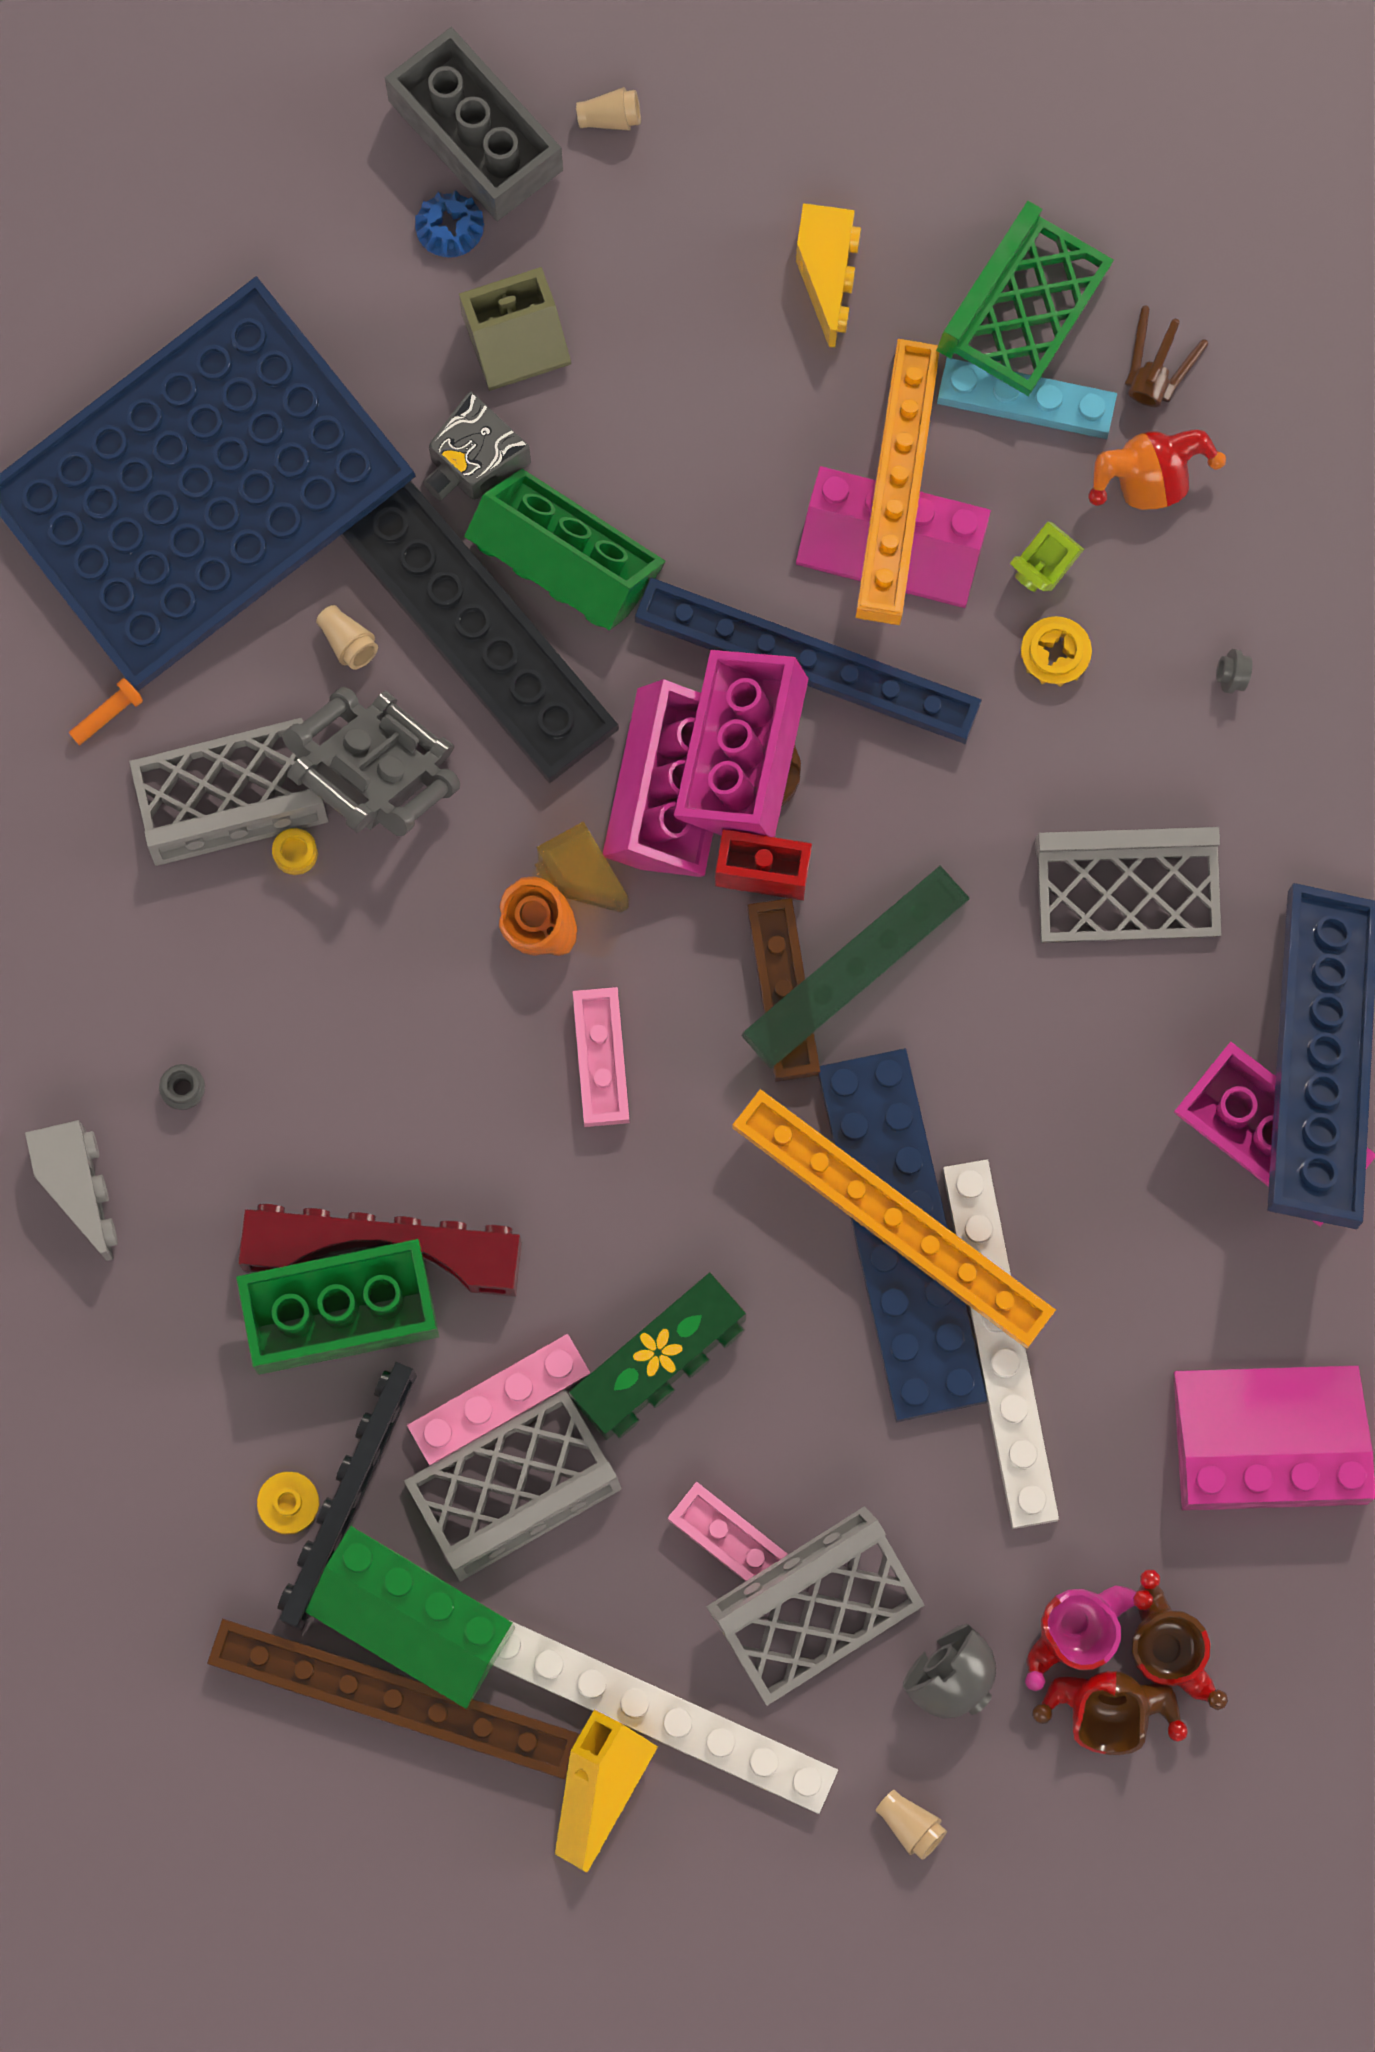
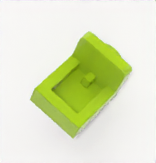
[1010,522,1085,592]

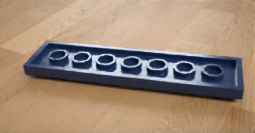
[1267,883,1375,1230]
[818,1048,987,1422]

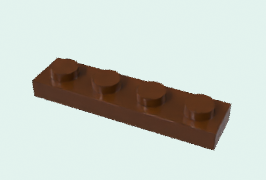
[747,898,820,1082]

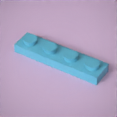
[937,358,1117,439]

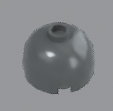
[903,1624,996,1719]

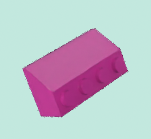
[796,466,991,608]
[674,650,809,837]
[602,679,713,877]
[1174,1041,1375,1227]

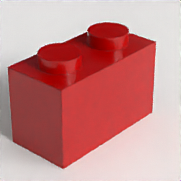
[715,829,812,901]

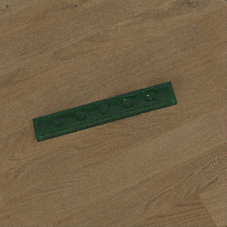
[741,865,970,1069]

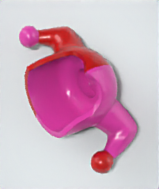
[1025,1586,1153,1691]

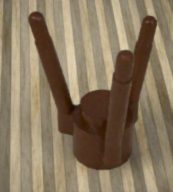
[1125,305,1208,407]

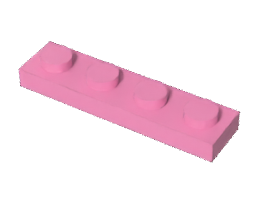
[407,1334,591,1466]

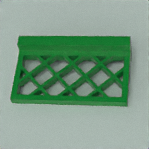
[936,201,1114,397]

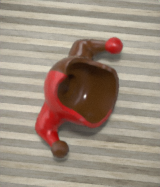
[1131,1569,1228,1710]
[1032,1671,1188,1755]

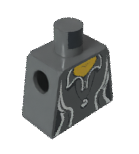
[423,391,531,501]

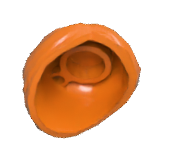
[499,876,577,956]

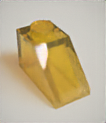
[534,821,629,912]

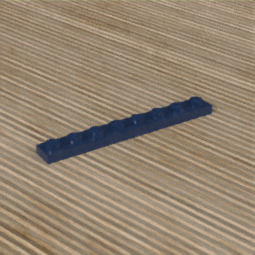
[635,577,982,744]

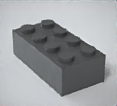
[385,26,563,222]

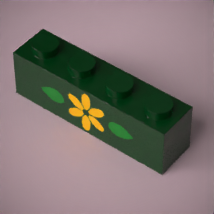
[569,1272,746,1440]

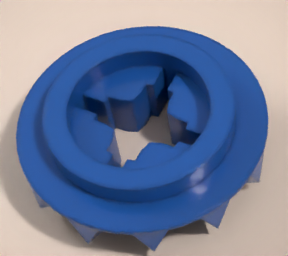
[415,190,484,258]

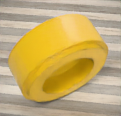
[272,828,318,875]

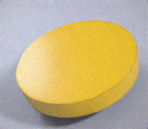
[257,1472,320,1534]

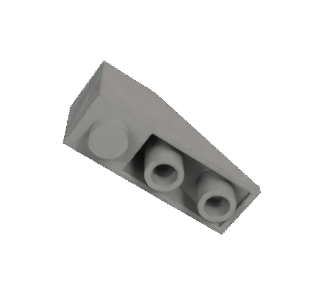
[25,1120,118,1261]

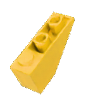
[796,203,861,347]
[555,1709,658,1872]

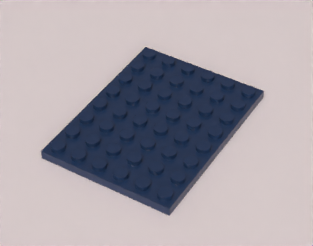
[0,276,416,691]

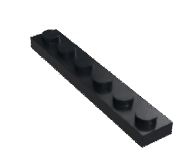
[277,1362,417,1631]

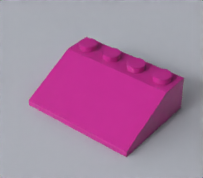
[1174,1366,1375,1511]

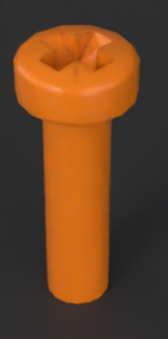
[68,678,143,746]

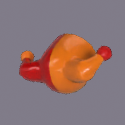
[1088,429,1226,510]

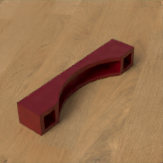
[238,1204,522,1297]

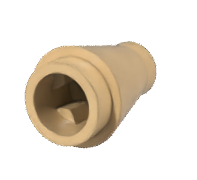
[576,87,641,130]
[316,605,378,670]
[876,1790,947,1860]

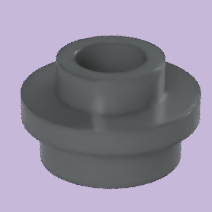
[1216,649,1252,694]
[159,1064,205,1110]

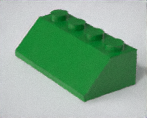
[464,469,666,631]
[236,1239,440,1375]
[305,1526,515,1709]

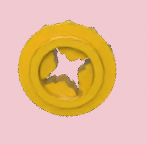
[1021,616,1092,687]

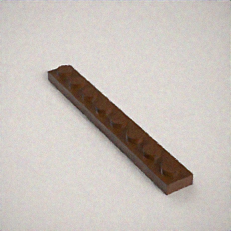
[207,1618,580,1780]

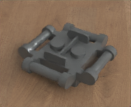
[283,687,460,837]

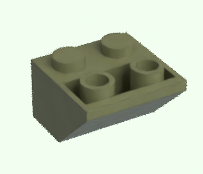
[459,267,571,391]

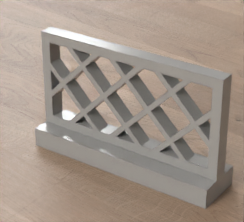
[129,718,329,866]
[1035,827,1221,943]
[404,1389,622,1582]
[706,1506,925,1706]

